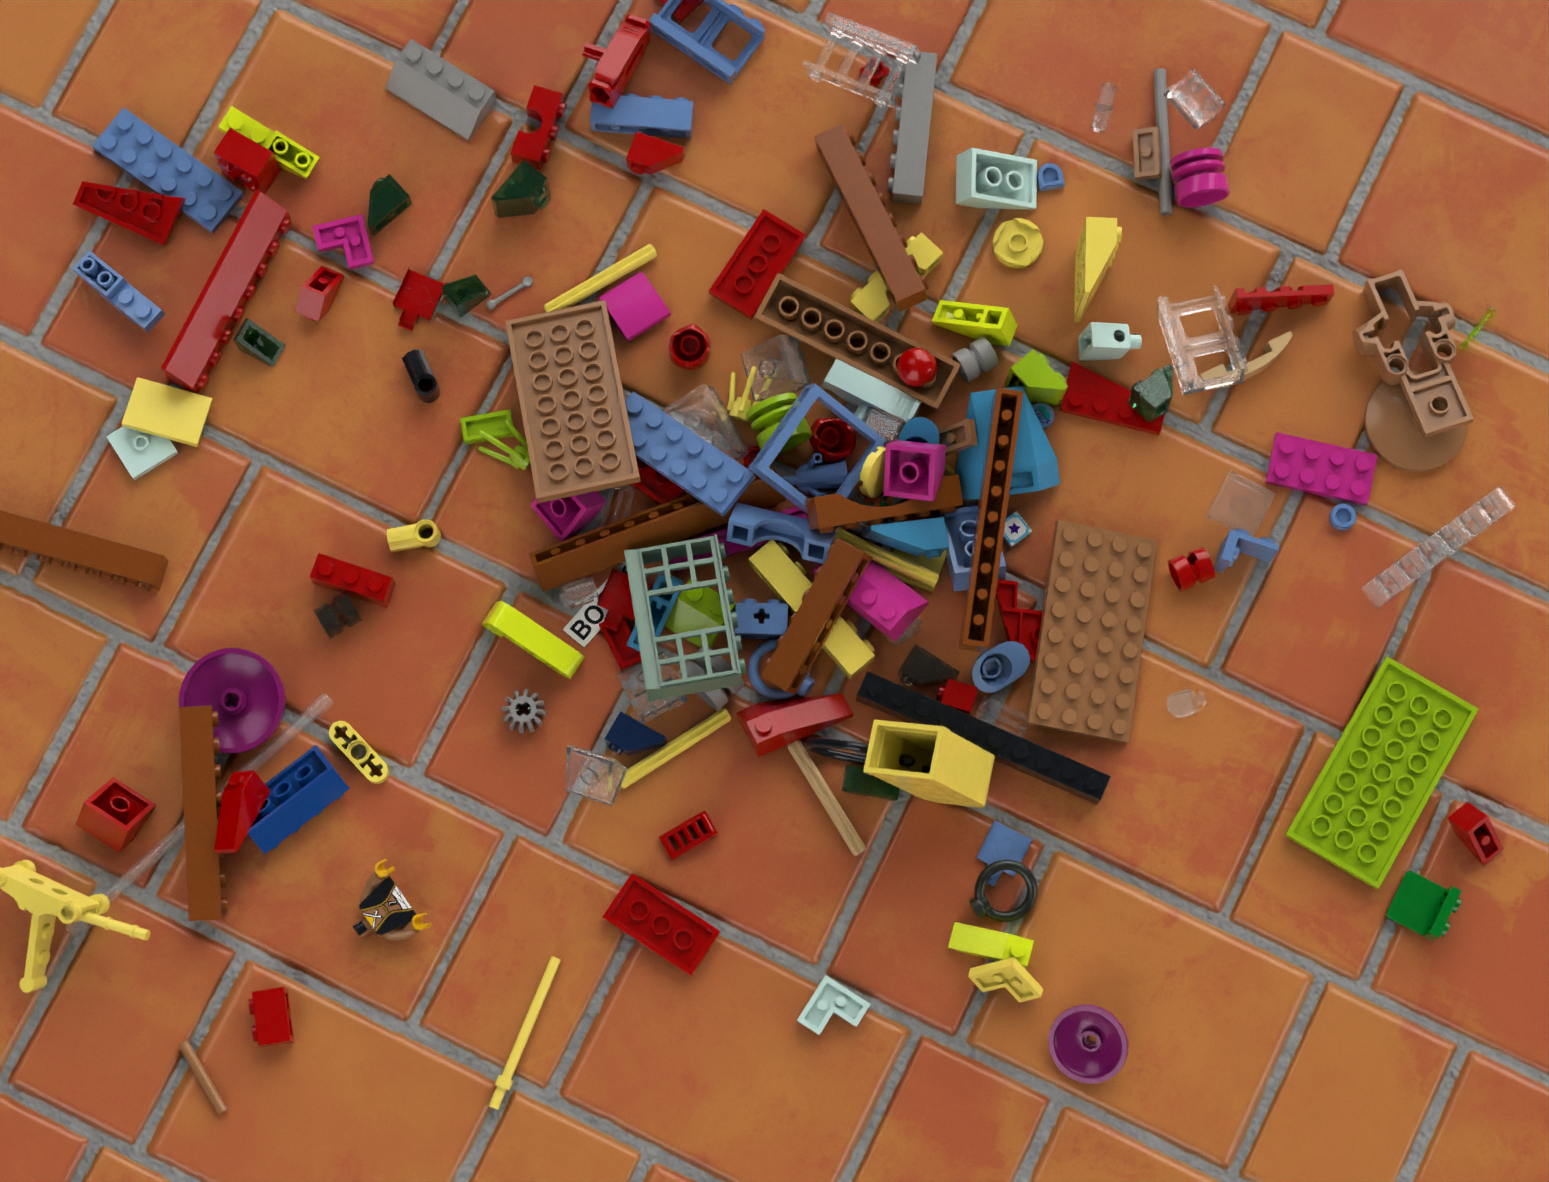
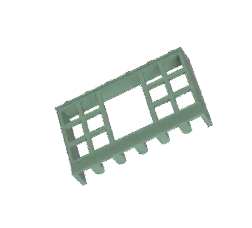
[624,534,747,701]

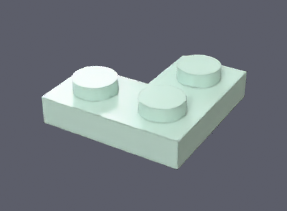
[797,975,871,1035]

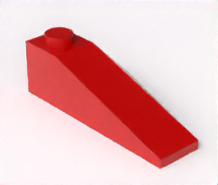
[736,693,853,757]

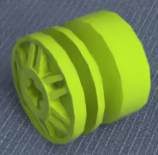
[746,393,812,454]

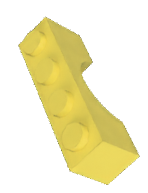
[849,232,943,322]

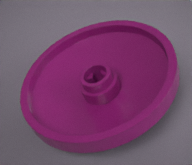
[179,648,286,754]

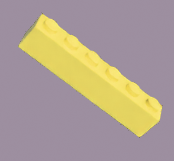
[749,540,875,680]

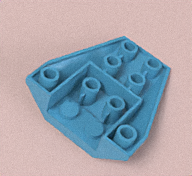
[955,386,1060,499]

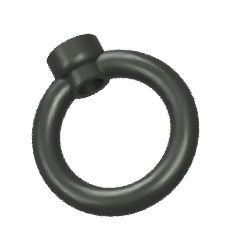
[969,860,1037,922]

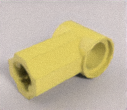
[387,519,441,552]

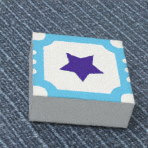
[1003,511,1032,548]

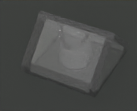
[565,744,627,806]

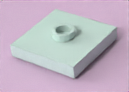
[106,426,178,481]

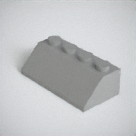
[385,39,497,141]

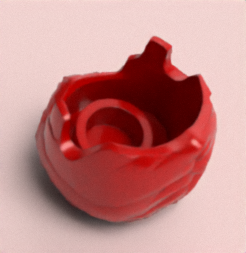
[669,324,711,370]
[809,418,856,462]

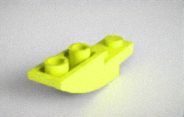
[218,106,320,179]

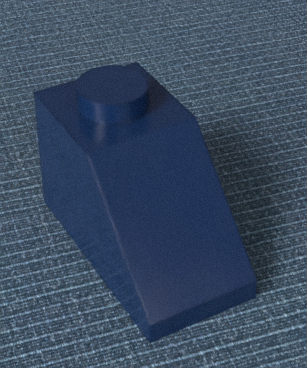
[605,711,667,756]

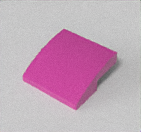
[599,271,671,342]

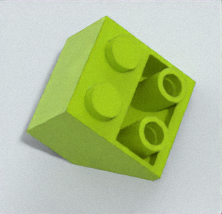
[1004,349,1068,406]

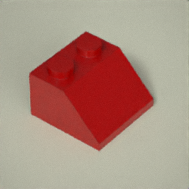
[76,777,156,853]

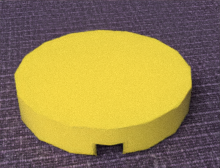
[992,218,1044,269]
[859,446,886,498]

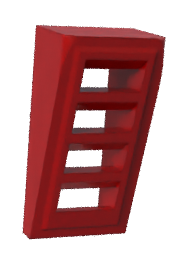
[659,811,718,861]

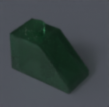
[367,174,412,236]

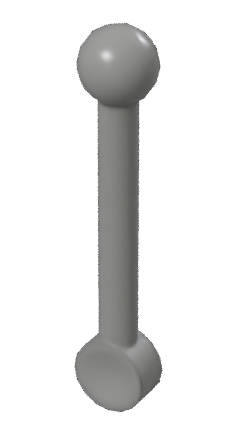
[486,276,533,310]

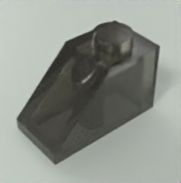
[898,644,960,689]

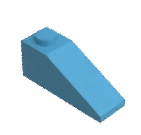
[863,517,950,559]
[626,572,683,651]

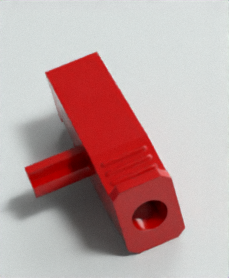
[582,14,650,109]

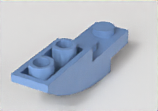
[72,250,165,333]

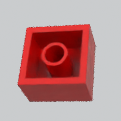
[213,128,281,194]

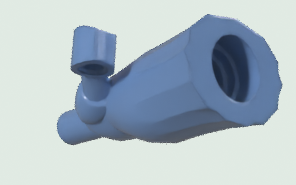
[782,452,848,497]

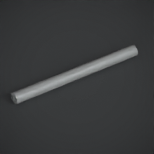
[1153,68,1173,216]

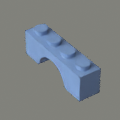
[726,503,838,564]

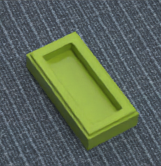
[460,409,514,445]

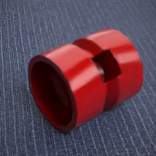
[1168,547,1215,591]

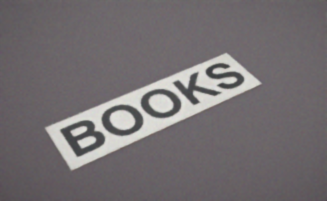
[563,562,648,648]

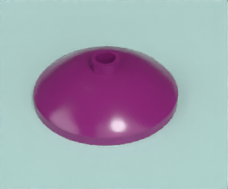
[1048,1004,1128,1084]

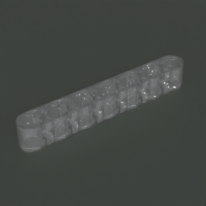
[1361,485,1517,609]

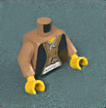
[352,858,432,941]

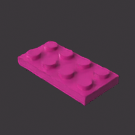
[1265,432,1377,506]

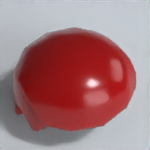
[896,347,938,387]

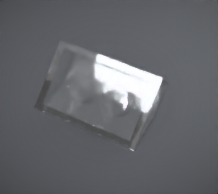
[662,384,749,461]

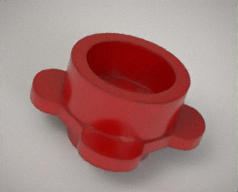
[860,57,890,87]

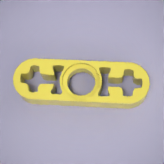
[329,721,389,784]

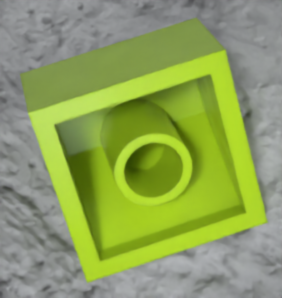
[664,577,736,648]

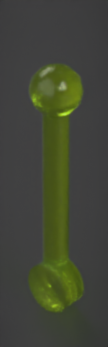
[1460,307,1496,349]

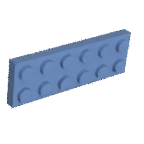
[92,107,244,234]
[625,391,755,517]

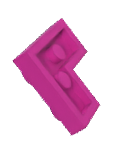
[312,214,375,270]

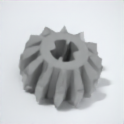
[501,689,546,734]

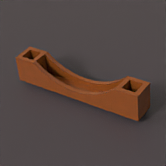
[805,474,963,534]

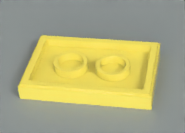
[122,377,212,447]

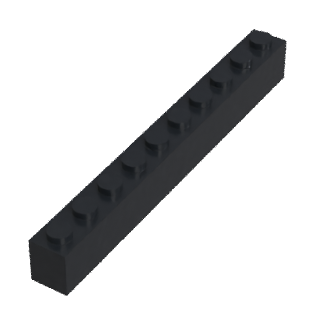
[856,671,1111,804]

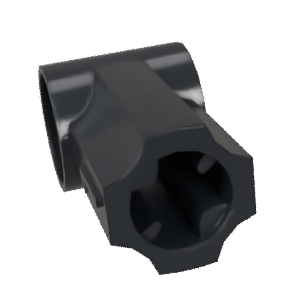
[402,349,440,403]

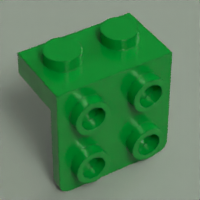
[1386,871,1462,941]

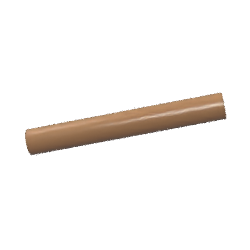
[178,1040,228,1115]

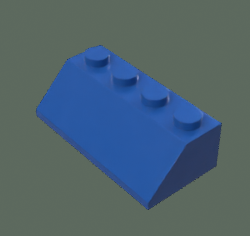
[247,745,350,854]

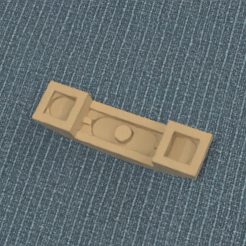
[1196,331,1293,387]

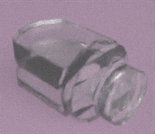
[1167,689,1207,718]

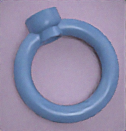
[748,638,815,700]

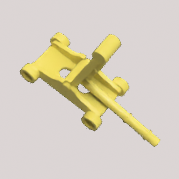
[0,860,150,993]

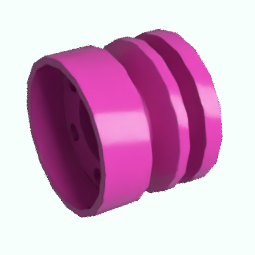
[1170,148,1230,207]

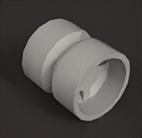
[951,337,999,383]

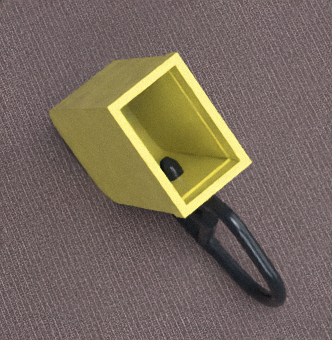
[805,720,995,808]

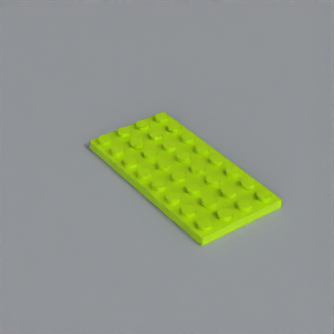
[1284,656,1479,890]

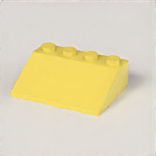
[1074,217,1122,323]

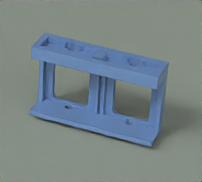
[648,0,765,85]

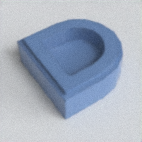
[1037,163,1065,192]

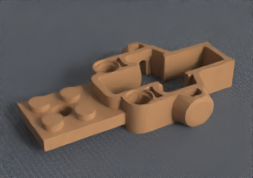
[1353,269,1474,438]

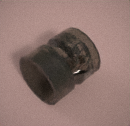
[313,591,362,639]

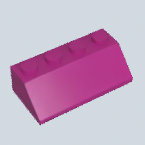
[813,560,929,642]

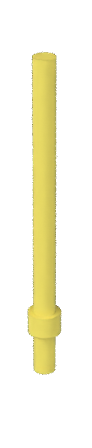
[489,956,561,1110]

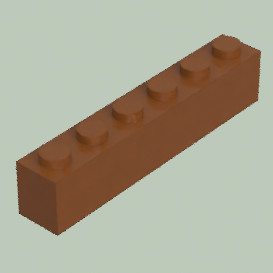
[762,538,872,694]

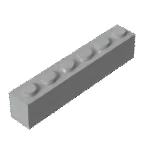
[887,50,937,205]

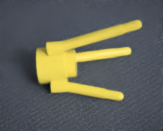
[726,366,776,422]

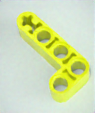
[482,601,585,680]

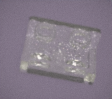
[1163,69,1226,131]

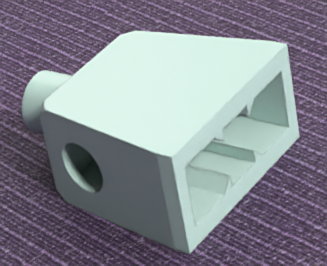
[1078,322,1142,361]

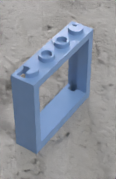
[748,383,886,514]

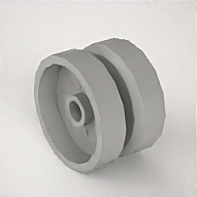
[678,646,745,711]

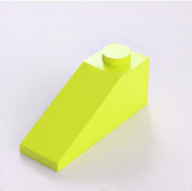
[932,300,1018,346]
[948,922,1034,969]

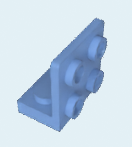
[1214,529,1280,573]

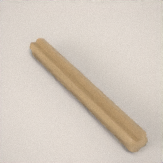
[788,740,866,856]

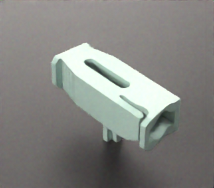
[820,359,921,432]

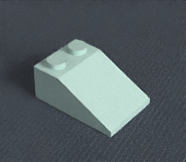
[956,148,1037,210]

